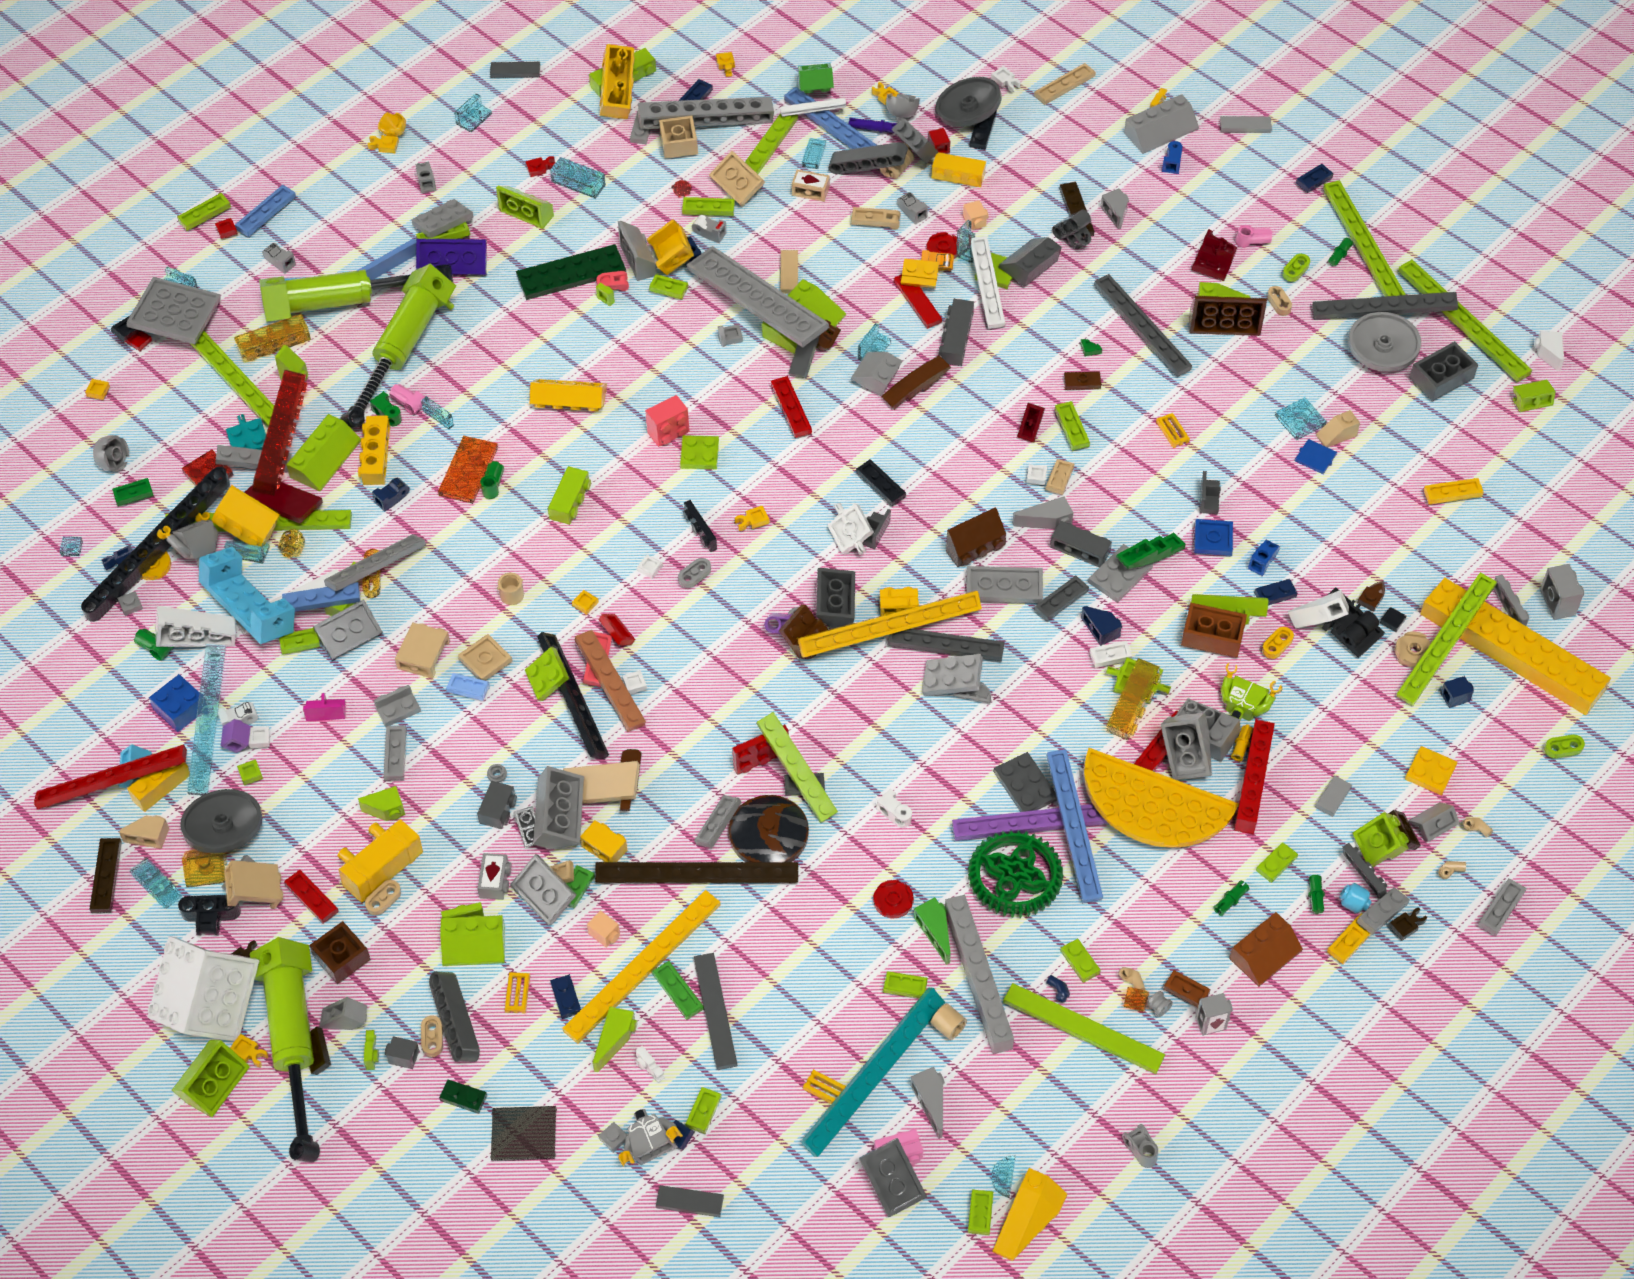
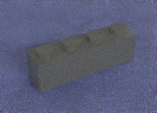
[938,298,974,366]

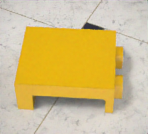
[647,219,694,275]

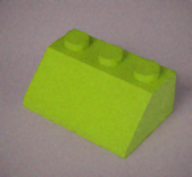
[496,185,554,229]
[440,915,505,967]
[171,1040,250,1117]

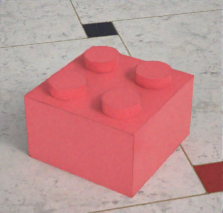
[645,395,690,447]

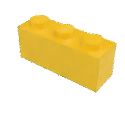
[931,152,986,187]
[127,762,191,812]

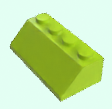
[286,414,361,492]

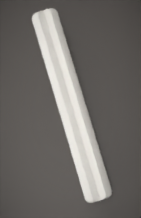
[780,98,846,116]

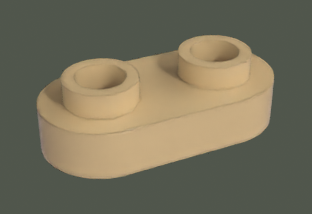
[365,880,401,915]
[421,1015,443,1057]

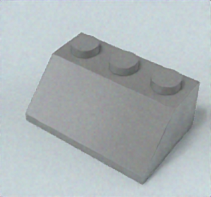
[617,221,657,281]

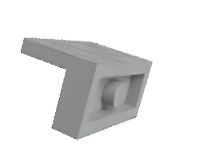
[1409,802,1460,842]

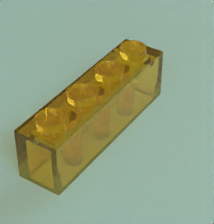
[234,314,311,363]
[1107,658,1162,740]

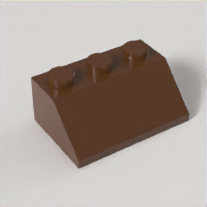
[946,507,1006,568]

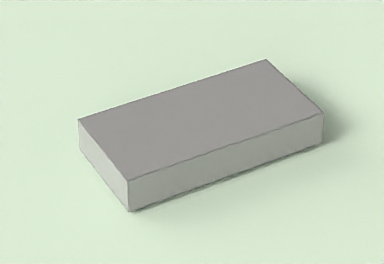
[1315,776,1352,817]

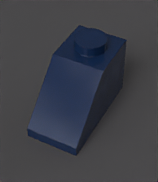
[1081,606,1122,646]

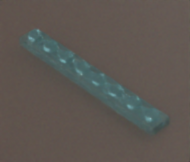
[187,644,226,795]

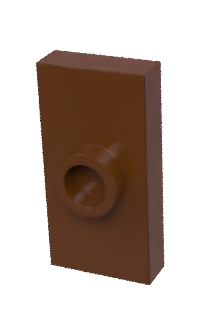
[1064,371,1102,390]

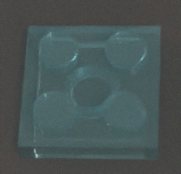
[1275,397,1327,441]

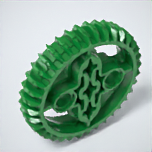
[968,829,1064,918]

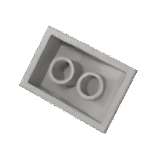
[1161,712,1212,780]

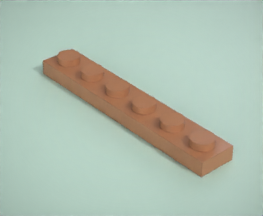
[574,630,646,732]

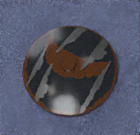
[729,795,809,862]

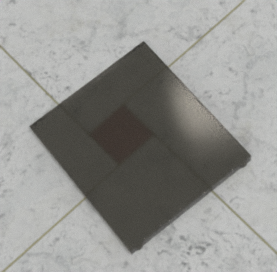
[490,1106,557,1161]

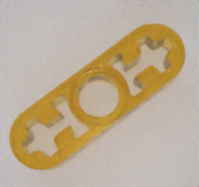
[362,549,382,599]

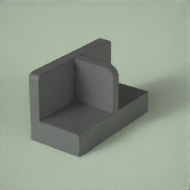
[1200,471,1221,515]
[862,509,891,550]

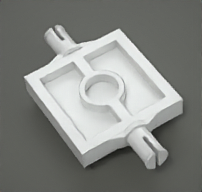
[827,503,874,555]

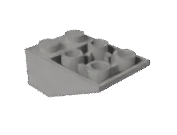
[1176,698,1240,762]

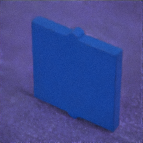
[1295,439,1337,474]

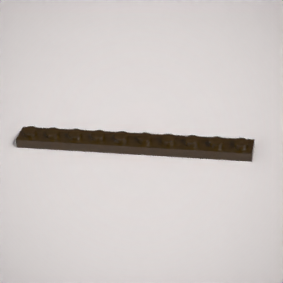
[595,862,798,883]

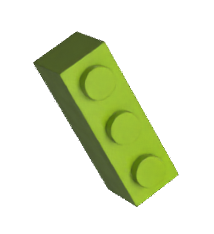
[548,466,591,525]

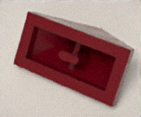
[1017,402,1045,443]

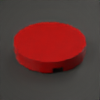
[926,232,961,259]
[873,880,914,919]

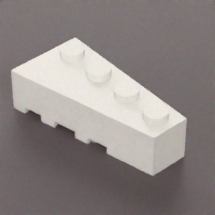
[155,605,236,647]

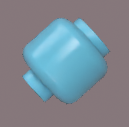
[1339,883,1372,914]

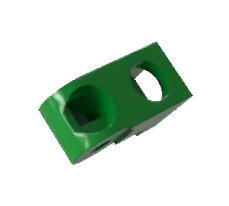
[370,391,402,427]

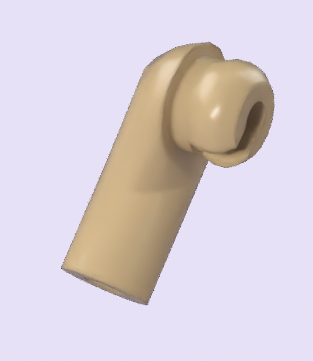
[1463,817,1493,838]
[1438,861,1466,879]
[1119,967,1146,993]

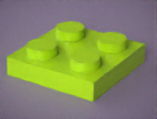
[680,435,719,470]
[525,647,569,701]

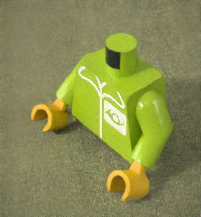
[1221,663,1283,721]

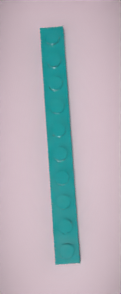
[800,987,945,1157]

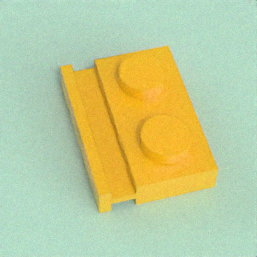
[901,258,939,289]

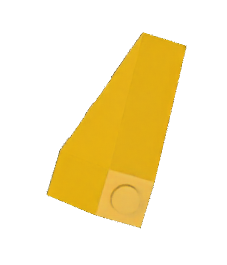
[993,1168,1068,1261]

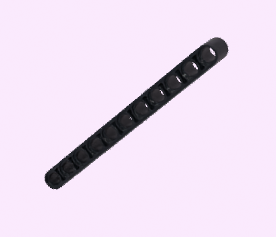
[81,467,230,622]

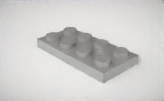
[967,566,1043,603]

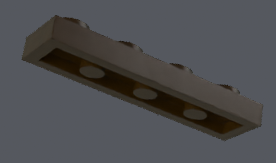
[1059,182,1095,238]
[89,838,122,913]

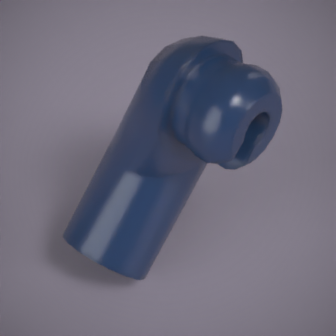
[1046,975,1070,1003]

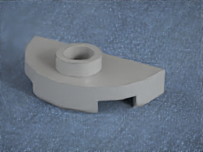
[953,682,991,703]

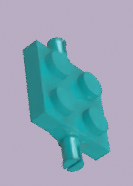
[226,414,271,450]

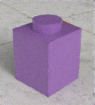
[220,719,251,753]

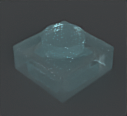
[59,536,83,556]

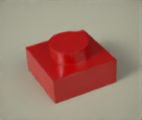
[215,218,238,239]

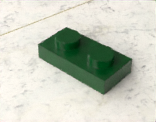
[439,1079,487,1114]

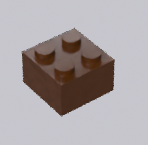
[309,921,371,984]

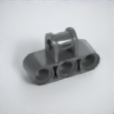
[1052,209,1091,249]

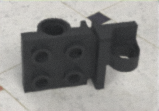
[1322,587,1385,658]

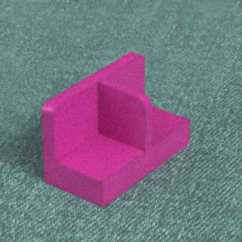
[303,693,346,721]

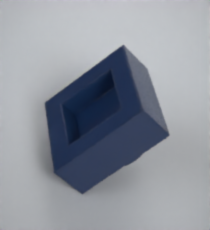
[674,1120,695,1150]

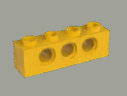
[358,416,390,485]

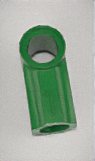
[480,461,504,499]
[134,628,174,661]

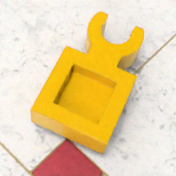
[872,82,900,105]
[1150,88,1168,108]
[367,135,399,154]
[734,505,770,531]
[230,1034,268,1068]

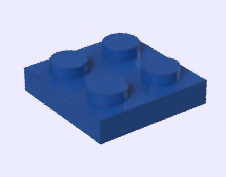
[1194,519,1233,556]

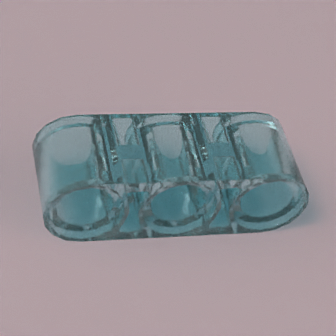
[130,857,182,909]

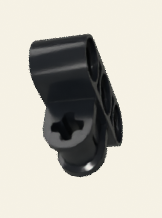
[178,895,241,936]

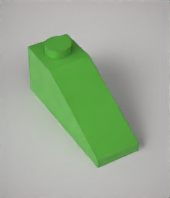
[914,897,951,965]

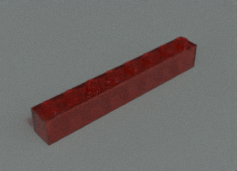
[252,370,308,496]

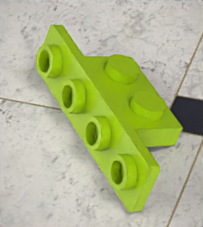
[1191,594,1269,625]

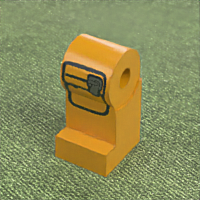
[921,250,954,271]

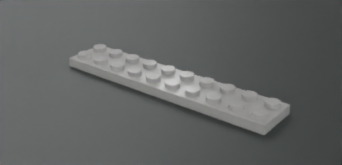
[687,246,829,347]

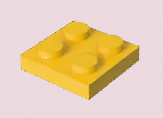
[1405,746,1458,796]

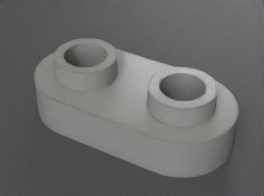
[678,558,711,588]

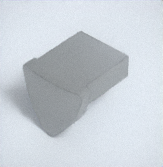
[717,324,743,347]

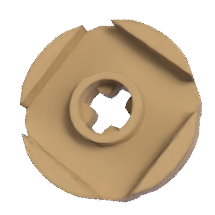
[1395,631,1432,668]

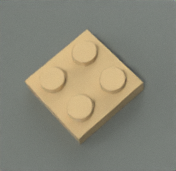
[458,634,512,681]

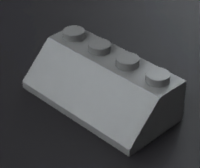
[1124,94,1199,154]
[533,766,584,850]

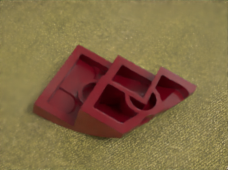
[1191,229,1238,281]

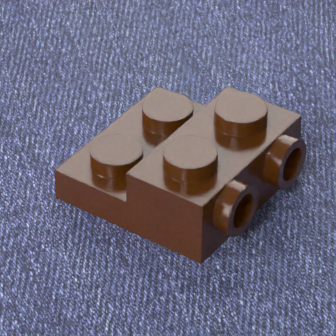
[779,604,828,659]

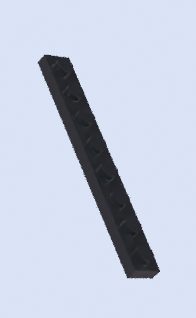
[537,632,609,760]

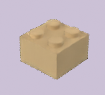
[659,116,698,158]

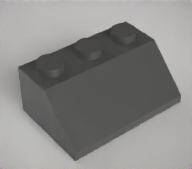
[998,237,1062,287]
[816,568,855,629]

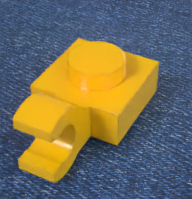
[716,52,735,77]

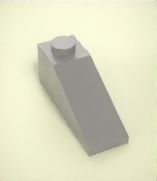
[1012,496,1074,529]
[910,1066,945,1139]

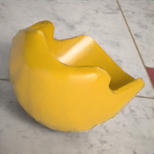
[377,112,406,137]

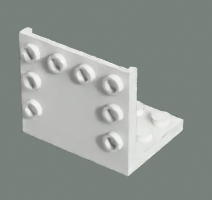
[148,936,259,1041]

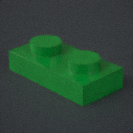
[112,478,154,507]

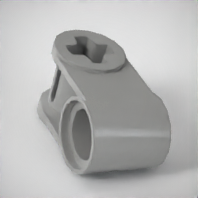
[1122,1124,1158,1168]

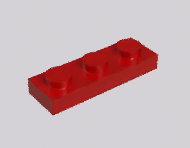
[284,869,339,924]

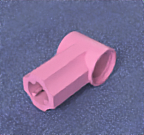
[1235,224,1272,248]
[389,384,427,415]

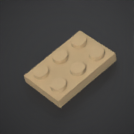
[709,151,765,207]

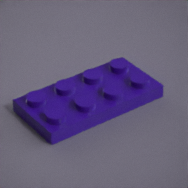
[416,239,487,275]

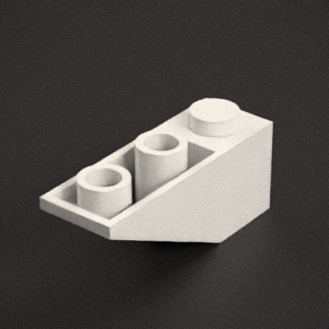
[1288,590,1349,629]

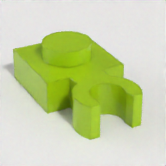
[364,1030,379,1070]

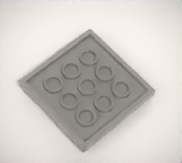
[127,277,221,345]

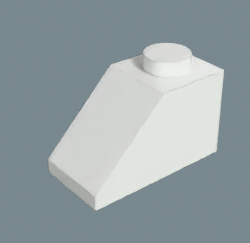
[1534,331,1564,371]

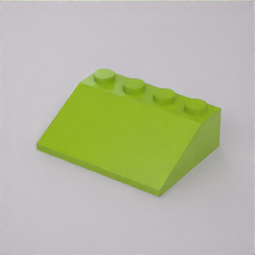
[762,279,846,354]

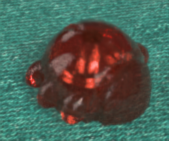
[671,180,692,197]

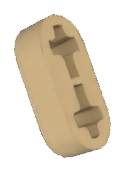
[1267,286,1292,316]

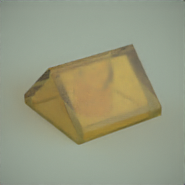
[182,850,227,888]

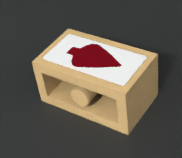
[791,169,830,202]

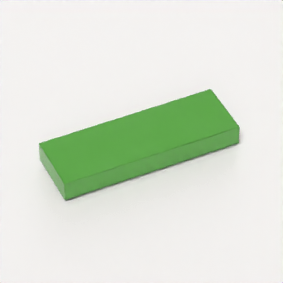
[652,961,704,1020]

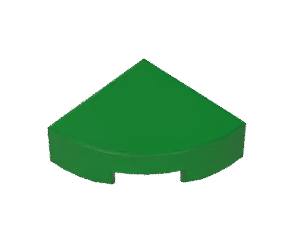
[1080,339,1102,357]

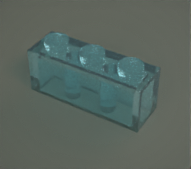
[550,157,606,199]

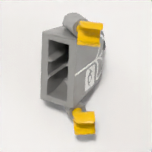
[157,512,219,567]
[618,1109,683,1167]

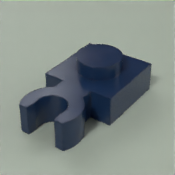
[101,545,133,570]

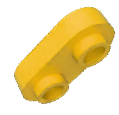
[1262,627,1294,659]

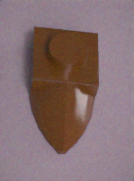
[1357,581,1385,612]

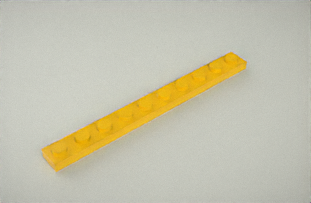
[797,590,982,657]
[562,890,721,1044]

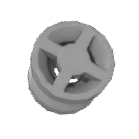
[1146,991,1173,1017]

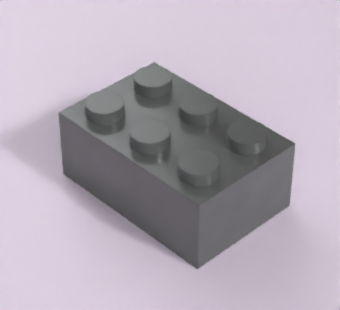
[1409,341,1478,401]

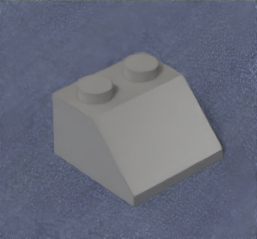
[851,352,902,396]

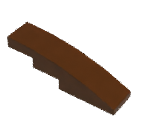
[881,355,951,410]

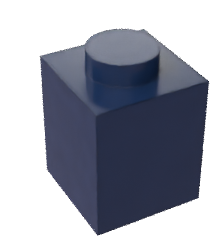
[1441,676,1474,708]

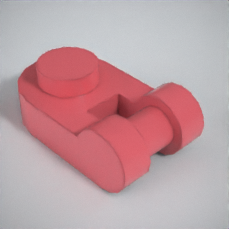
[596,271,629,291]

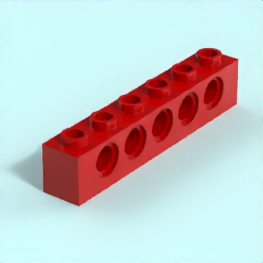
[1234,719,1275,835]

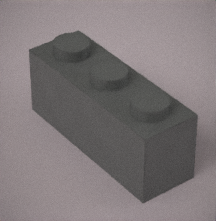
[891,117,938,164]
[1050,521,1112,567]

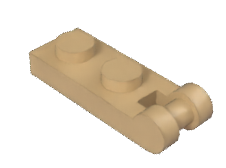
[851,207,901,230]

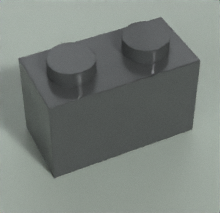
[477,781,517,830]

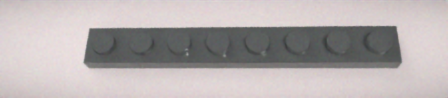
[1094,274,1192,377]
[1312,292,1458,320]

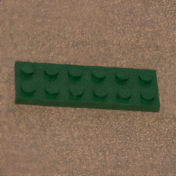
[516,244,626,300]

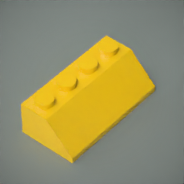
[530,379,607,411]

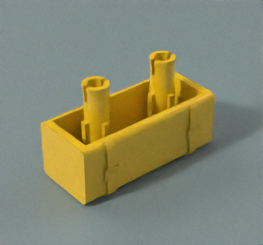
[599,44,635,119]
[337,819,423,903]

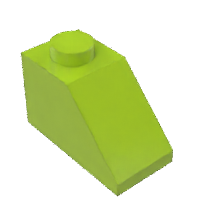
[275,345,308,387]
[358,786,405,821]

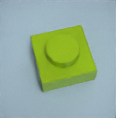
[596,282,615,306]
[237,759,263,785]

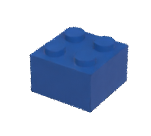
[148,674,208,732]

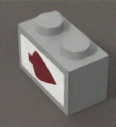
[477,853,512,900]
[1195,993,1233,1036]

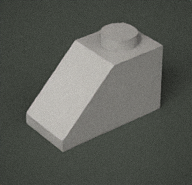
[1101,188,1129,229]
[319,997,367,1030]

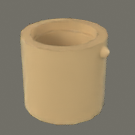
[497,572,524,605]
[931,1003,967,1041]

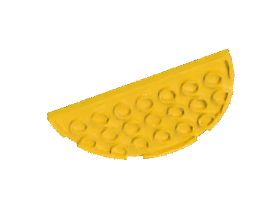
[1084,748,1239,848]

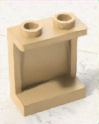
[395,622,450,679]
[224,860,283,909]

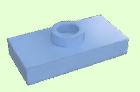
[446,673,490,701]

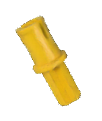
[1231,724,1253,762]

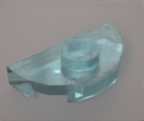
[991,1155,1016,1198]

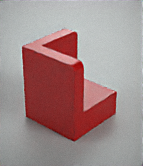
[928,128,951,157]

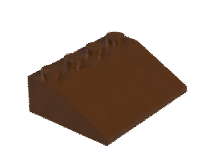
[1189,296,1267,336]

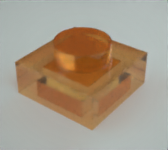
[1123,987,1149,1012]

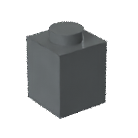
[385,1036,420,1069]

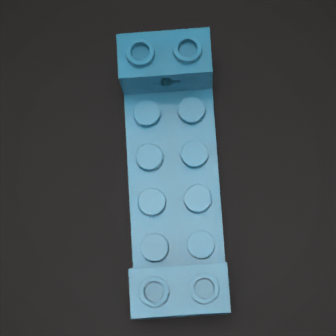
[198,547,295,645]

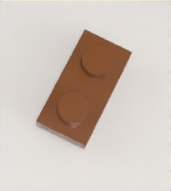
[1163,970,1211,1008]

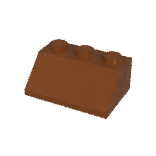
[1181,602,1247,658]
[1229,912,1303,987]

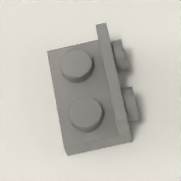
[374,685,421,727]

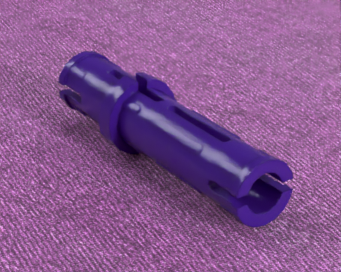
[848,117,897,133]

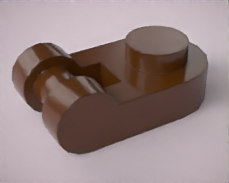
[817,319,841,351]

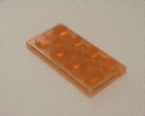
[438,435,498,504]

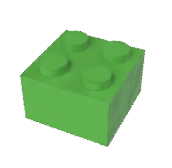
[798,63,834,93]

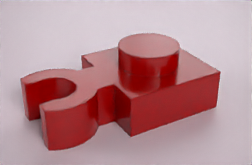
[525,156,557,177]

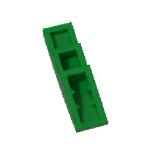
[1116,532,1186,569]

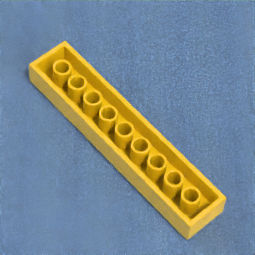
[1420,577,1611,716]

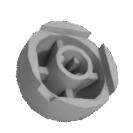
[886,93,920,120]
[93,435,129,472]

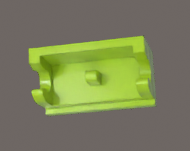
[1513,379,1556,412]

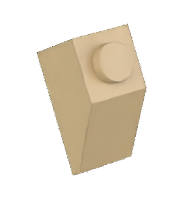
[1316,410,1360,447]
[119,815,169,849]

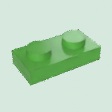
[566,865,595,909]

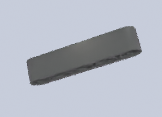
[828,142,908,174]
[429,971,480,1062]

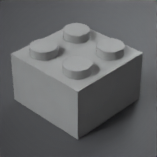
[1540,564,1584,620]

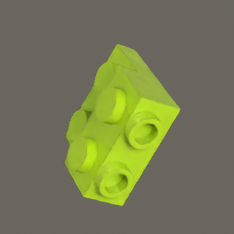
[1352,812,1409,867]

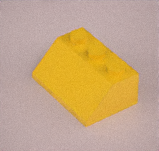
[211,485,280,551]

